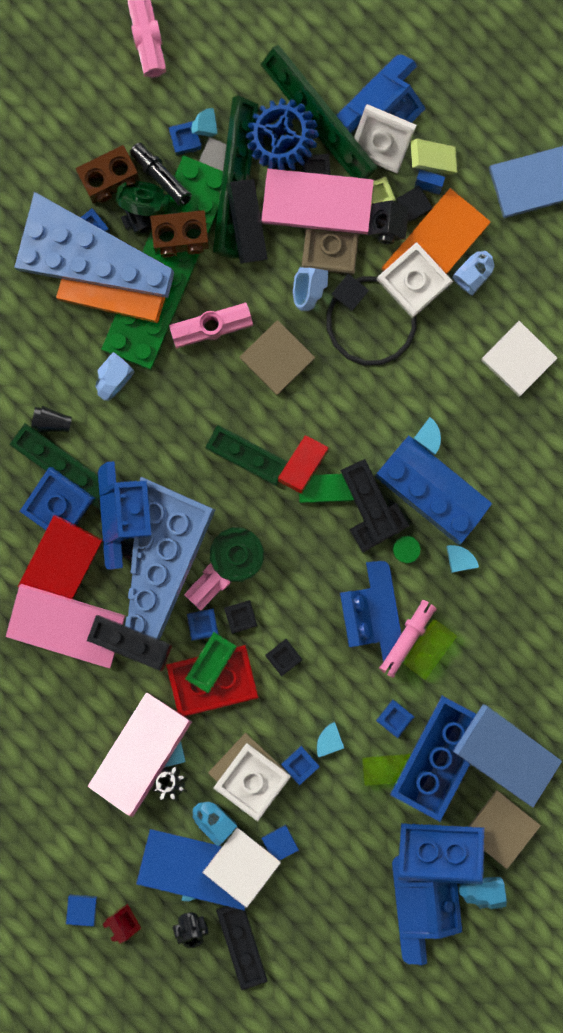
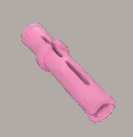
[379,600,437,678]

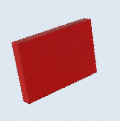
[18,515,103,599]
[166,645,259,717]

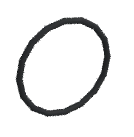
[326,276,417,365]

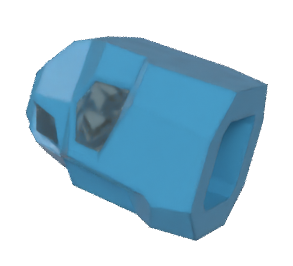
[193,802,238,846]
[459,877,507,909]

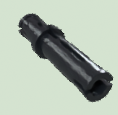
[130,142,192,207]

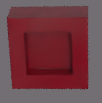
[103,904,141,944]

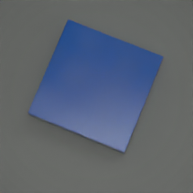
[19,467,95,530]

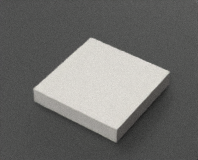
[354,104,417,174]
[376,242,453,319]
[481,321,557,397]
[214,743,291,821]
[203,828,281,908]

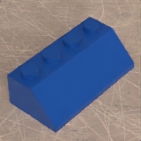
[375,435,492,545]
[390,696,476,822]

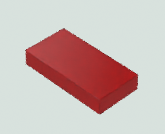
[278,435,329,494]

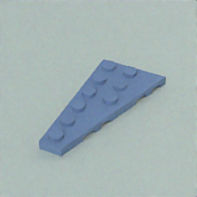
[14,192,174,298]
[125,477,215,639]

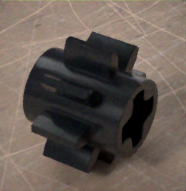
[121,210,152,234]
[153,767,188,801]
[173,912,209,948]

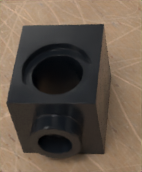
[368,200,409,245]

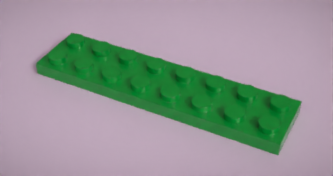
[101,155,223,371]

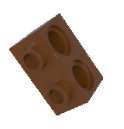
[75,145,140,204]
[150,210,209,257]

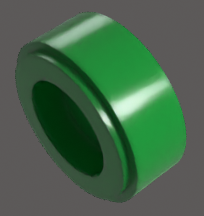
[393,536,421,564]

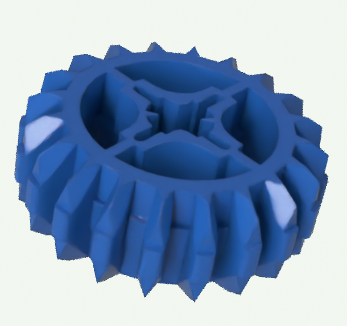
[246,98,319,170]

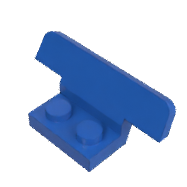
[336,55,426,133]
[98,461,151,570]
[340,561,405,667]
[392,856,462,965]

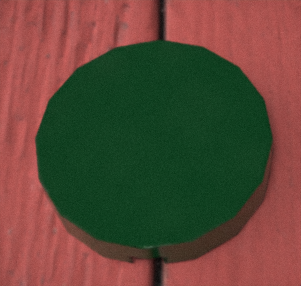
[116,181,170,216]
[210,527,264,582]

